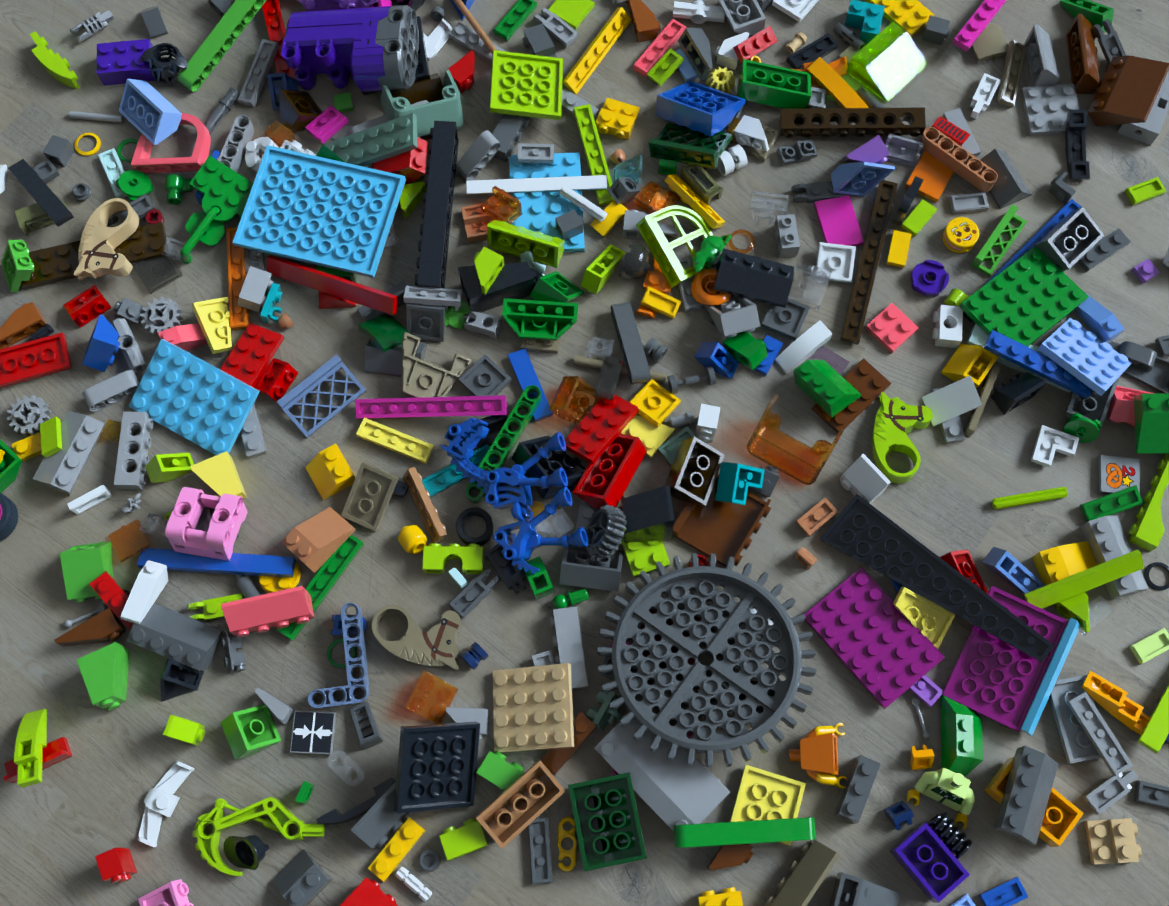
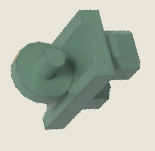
[586,690,623,730]

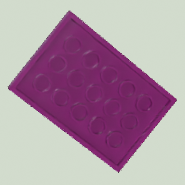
[804,567,945,709]
[942,586,1068,732]

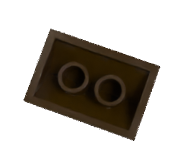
[389,73,443,104]

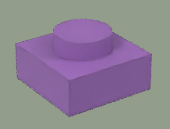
[1132,258,1160,284]

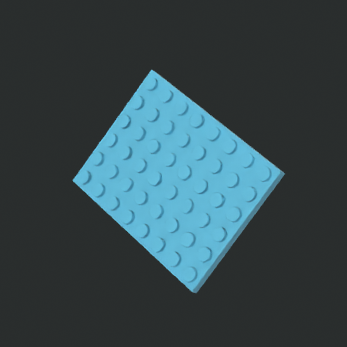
[232,145,406,278]

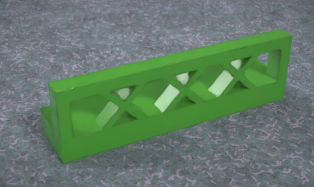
[971,204,1027,277]

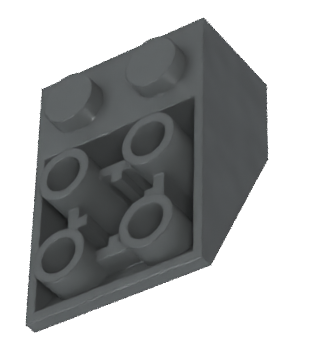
[829,872,900,906]

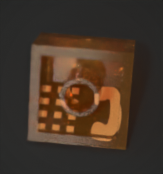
[549,376,603,425]

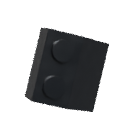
[991,372,1046,415]

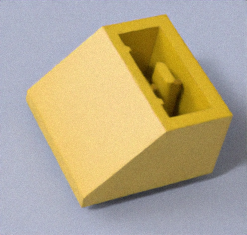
[941,344,998,389]

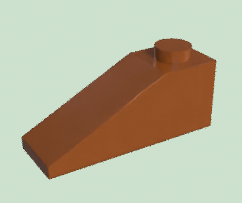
[626,0,661,42]
[0,302,46,349]

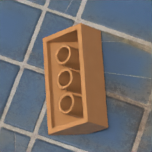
[475,760,565,849]

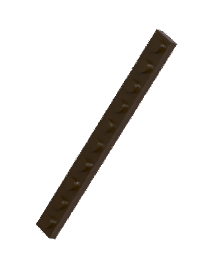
[840,180,898,345]

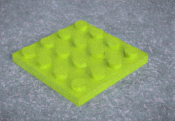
[490,50,563,120]

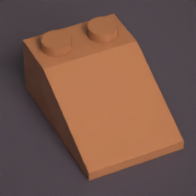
[281,507,356,573]

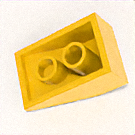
[1032,541,1097,585]

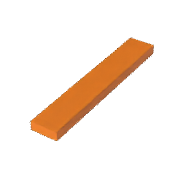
[226,227,249,330]

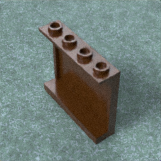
[672,474,771,567]

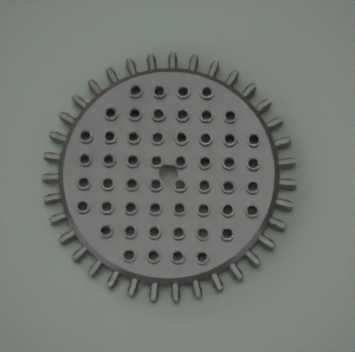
[597,553,816,768]

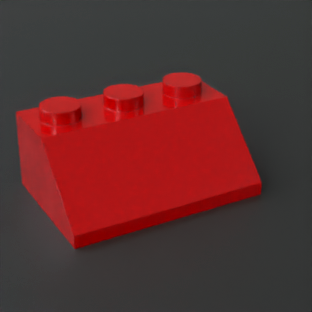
[940,549,988,616]

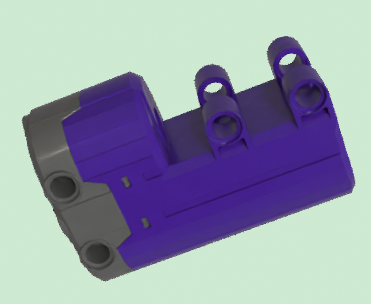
[281,5,419,92]

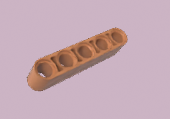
[919,127,998,192]

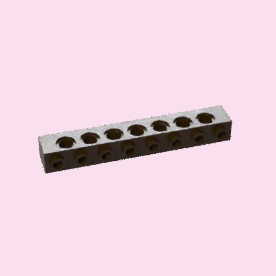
[780,107,926,138]

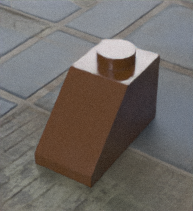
[707,844,753,871]

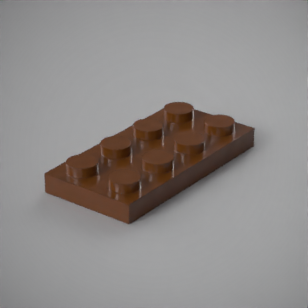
[812,358,891,435]

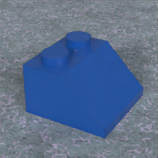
[82,315,120,372]

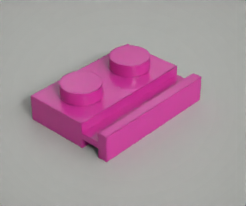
[305,106,349,144]

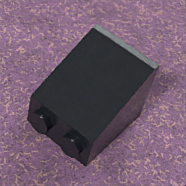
[617,486,674,543]

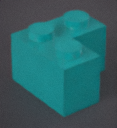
[844,0,885,47]
[715,462,765,505]

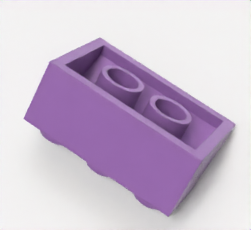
[843,135,890,164]

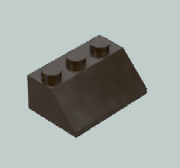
[665,436,725,506]

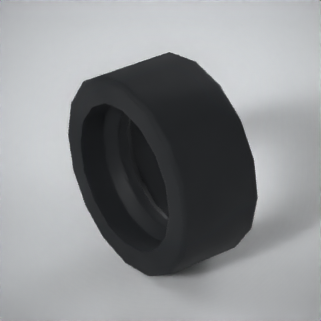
[456,507,494,545]

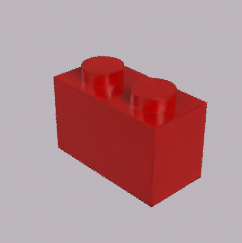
[95,847,137,884]

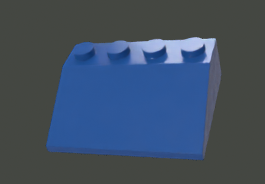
[656,80,746,136]

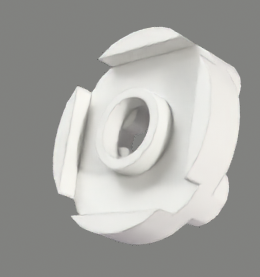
[245,137,279,172]

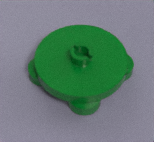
[115,170,153,201]
[1063,413,1102,443]

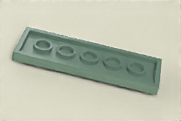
[324,113,418,166]

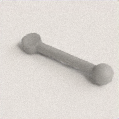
[64,606,106,628]
[911,698,930,740]

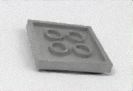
[1020,84,1079,136]

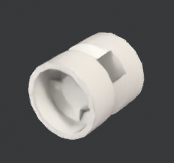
[717,144,748,176]

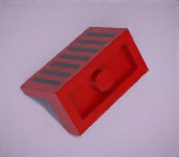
[928,116,971,150]

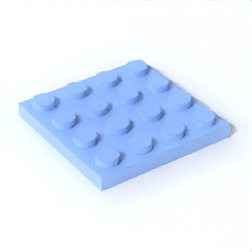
[1038,318,1132,396]

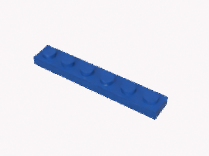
[983,330,1092,399]

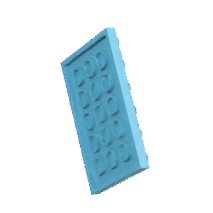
[509,152,585,252]
[128,339,260,455]

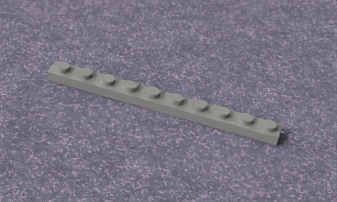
[449,22,598,117]

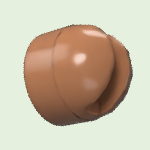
[610,149,626,165]
[278,313,294,329]

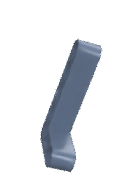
[308,603,370,708]

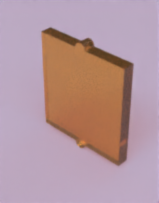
[109,519,150,563]

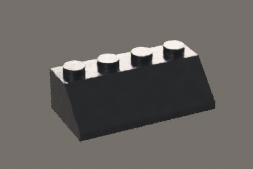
[713,248,795,308]

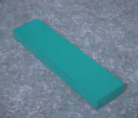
[422,444,497,498]

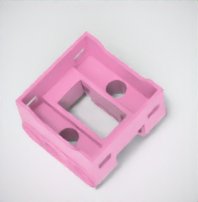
[165,487,248,561]

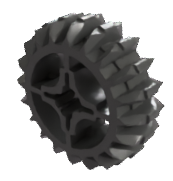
[585,505,627,558]

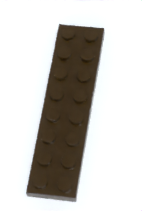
[21,222,169,289]

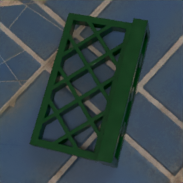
[649,123,732,169]

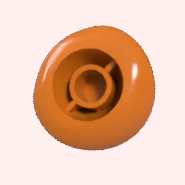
[691,268,732,305]

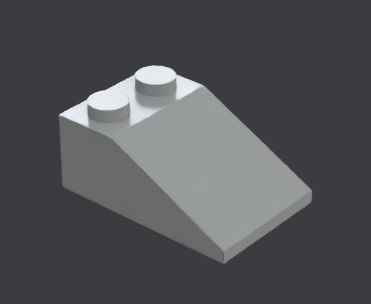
[705,295,760,337]

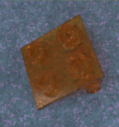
[634,181,680,220]
[405,670,458,724]

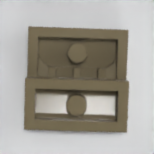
[971,24,1008,63]

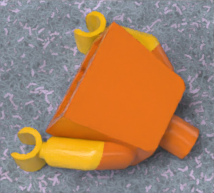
[789,723,847,788]

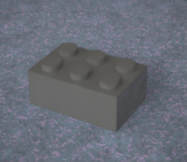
[1035,207,1104,271]

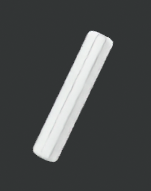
[559,186,607,222]

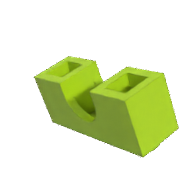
[423,543,484,574]

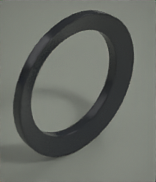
[1144,562,1169,591]

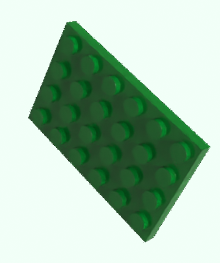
[959,246,1089,347]

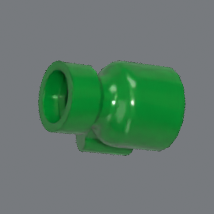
[165,174,193,205]

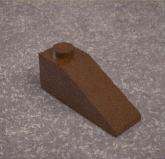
[55,608,126,647]
[540,712,596,775]

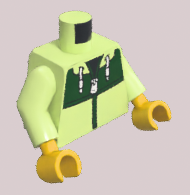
[907,768,975,830]

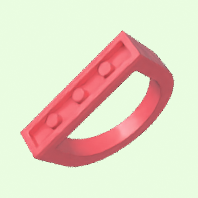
[131,113,211,174]

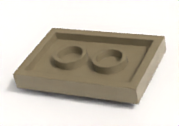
[341,462,399,532]

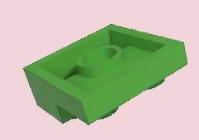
[1,240,34,292]

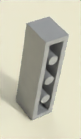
[550,606,588,691]

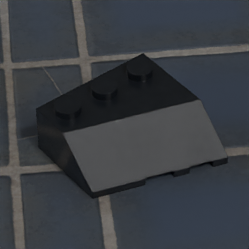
[511,436,586,500]

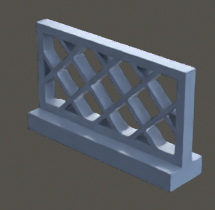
[277,354,366,438]

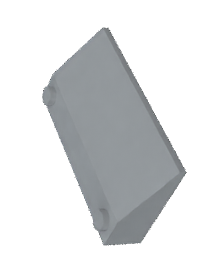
[594,719,730,832]

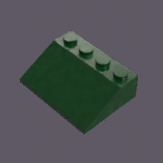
[568,772,647,871]

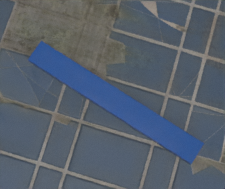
[982,199,1081,287]
[137,548,296,578]

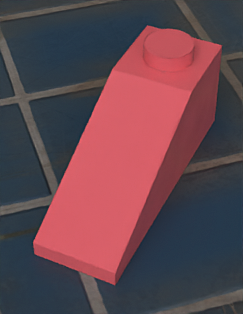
[158,323,208,351]

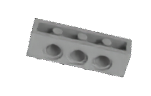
[114,412,153,491]

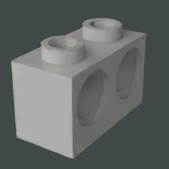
[774,214,800,258]

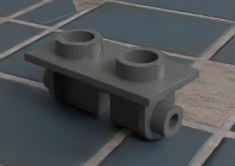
[221,630,246,674]

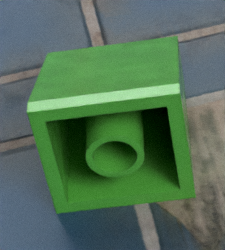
[60,541,113,602]
[77,642,130,711]

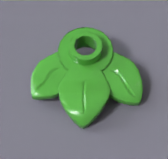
[442,301,471,329]

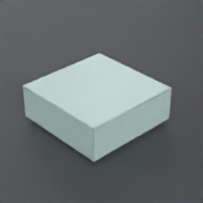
[449,567,468,590]

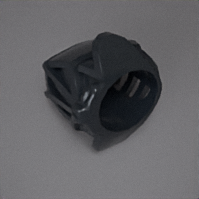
[141,43,188,85]

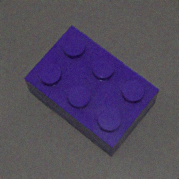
[97,39,156,86]
[890,823,970,903]

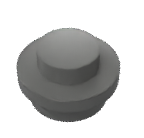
[72,183,91,201]

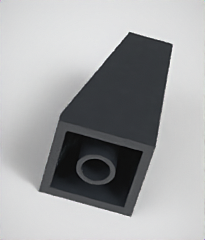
[458,262,536,313]

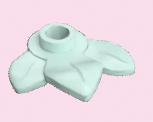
[519,251,546,280]

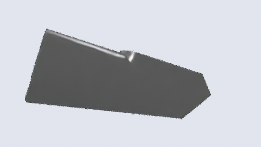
[1108,341,1169,393]

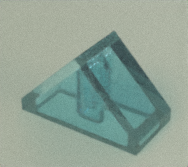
[614,154,643,184]

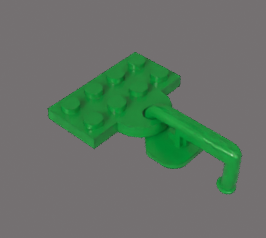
[180,156,253,264]

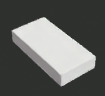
[67,485,112,515]

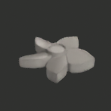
[122,493,142,512]

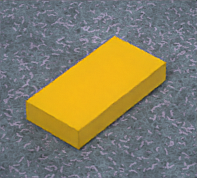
[886,230,912,268]
[640,286,681,319]

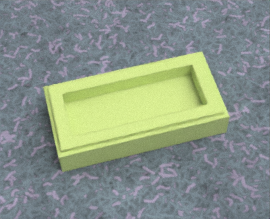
[1129,628,1169,665]

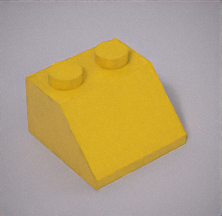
[305,443,355,500]

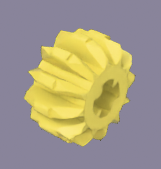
[706,66,736,94]

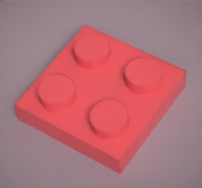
[865,303,919,353]

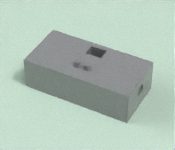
[1117,74,1169,146]

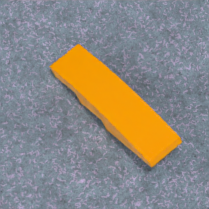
[806,57,869,108]
[1082,671,1150,735]

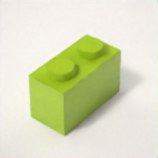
[439,818,489,861]

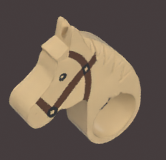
[74,198,139,280]

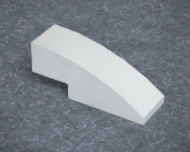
[774,320,832,374]

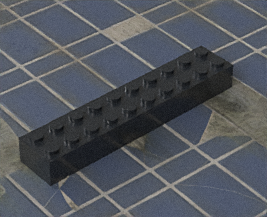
[415,121,459,289]

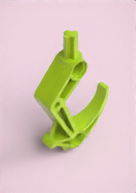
[192,797,325,876]

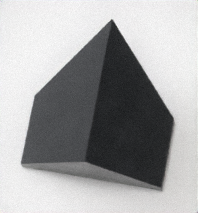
[160,659,204,702]

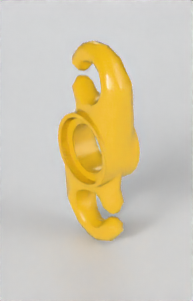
[558,817,577,872]

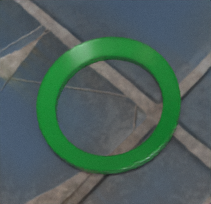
[117,138,138,162]
[327,639,356,668]

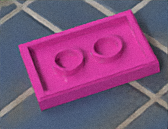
[814,195,864,246]

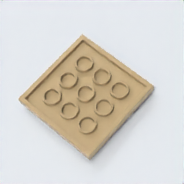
[492,663,574,753]

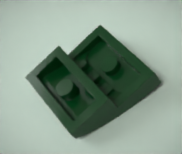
[358,314,409,352]

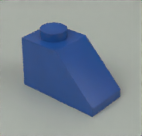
[695,342,739,379]

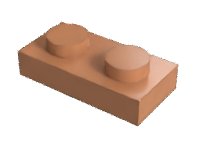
[796,497,838,537]

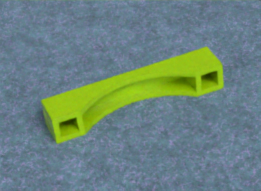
[1128,454,1169,552]

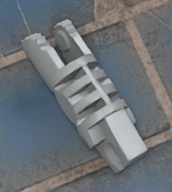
[69,10,114,43]

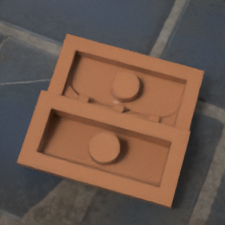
[461,201,501,243]

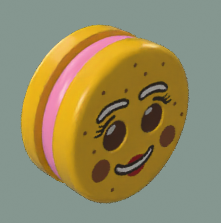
[942,217,979,253]

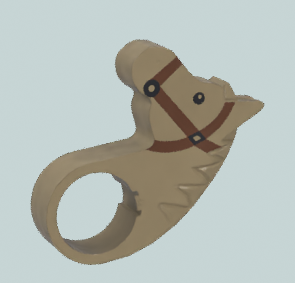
[372,605,461,671]

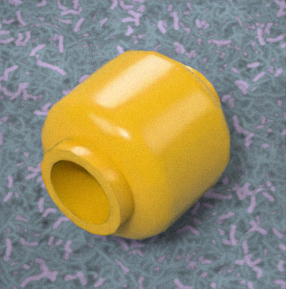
[398,525,427,554]

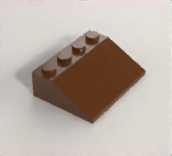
[1087,55,1169,126]

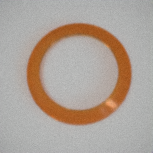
[729,229,755,254]

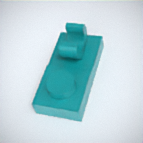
[260,283,283,324]

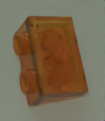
[481,186,522,224]

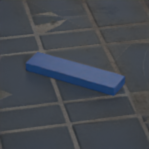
[508,348,553,422]

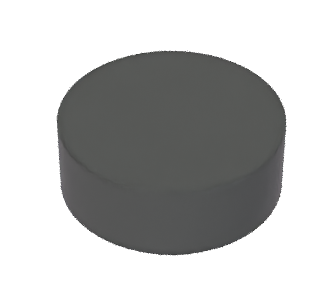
[419,849,441,871]

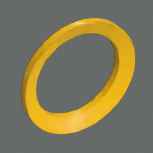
[74,133,101,156]

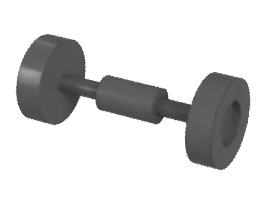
[667,366,716,394]

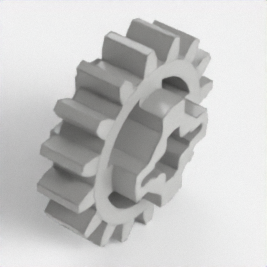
[140,296,183,336]
[7,395,51,436]

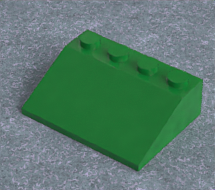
[1134,393,1169,454]

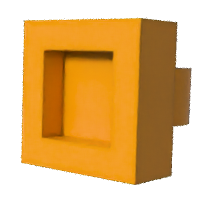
[910,745,935,770]

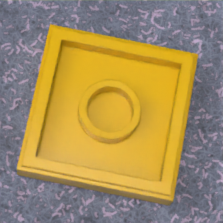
[630,379,681,428]

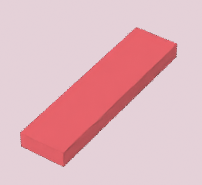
[633,18,687,78]

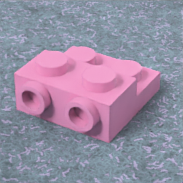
[138,879,194,906]

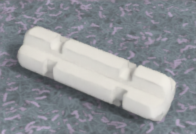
[395,867,432,901]

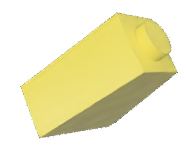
[190,451,247,499]

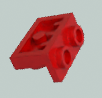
[63,285,111,327]
[254,358,298,402]

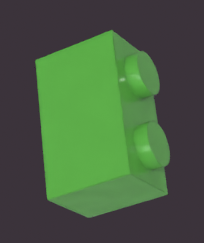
[476,751,524,791]

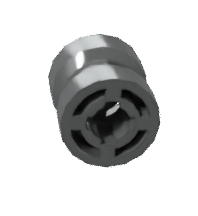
[644,338,668,363]

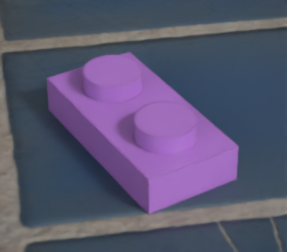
[909,675,944,708]

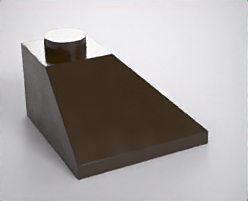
[279,89,322,131]

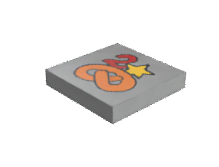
[1098,455,1140,494]

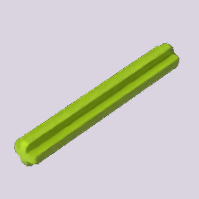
[991,487,1068,509]

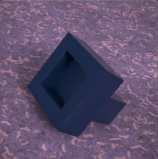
[884,801,914,831]

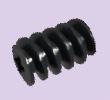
[927,812,972,859]

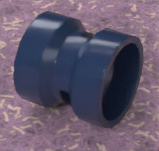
[460,642,488,670]

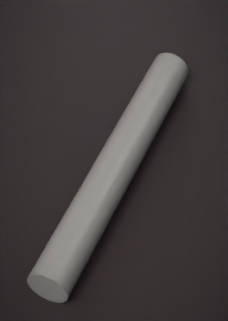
[69,111,124,123]

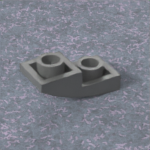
[776,140,818,166]

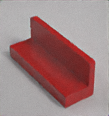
[3,737,72,783]

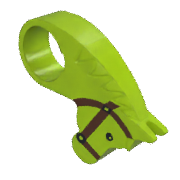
[871,392,933,484]

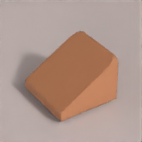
[794,547,817,570]

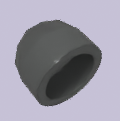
[430,6,445,22]

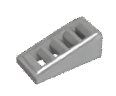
[255,688,295,725]

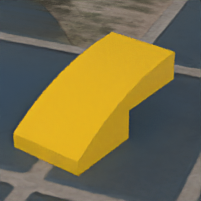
[590,200,628,237]

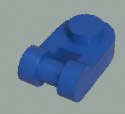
[331,615,368,636]

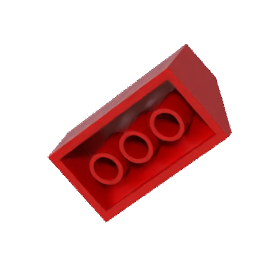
[573,434,647,509]

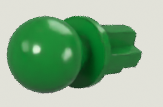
[553,588,589,609]

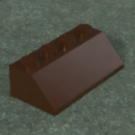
[1066,14,1101,94]

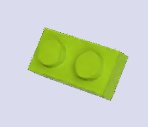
[647,48,684,87]

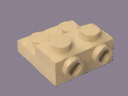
[1084,818,1142,865]

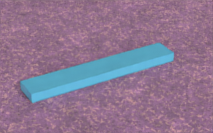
[1021,618,1081,736]

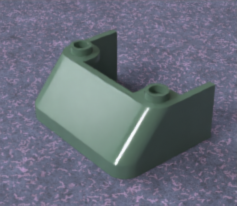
[380,70,464,140]

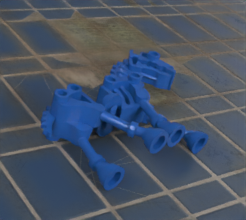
[440,418,588,574]

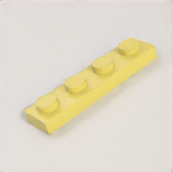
[356,418,434,464]

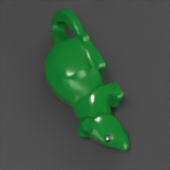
[691,234,732,273]

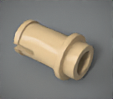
[785,32,807,54]

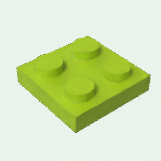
[621,539,671,577]

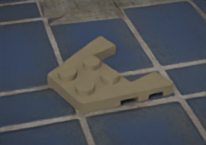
[401,332,472,397]

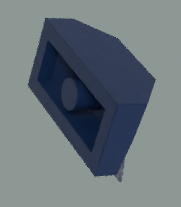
[267,72,298,110]

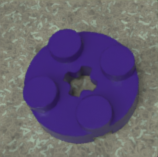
[911,260,949,297]

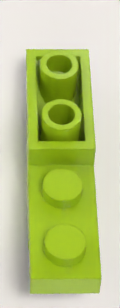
[30,31,80,89]
[14,709,47,788]

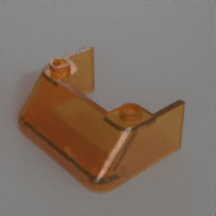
[747,394,844,485]

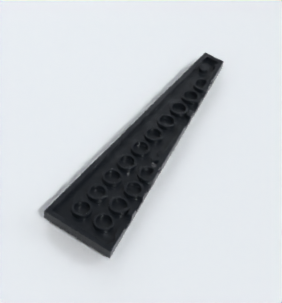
[820,494,1055,662]

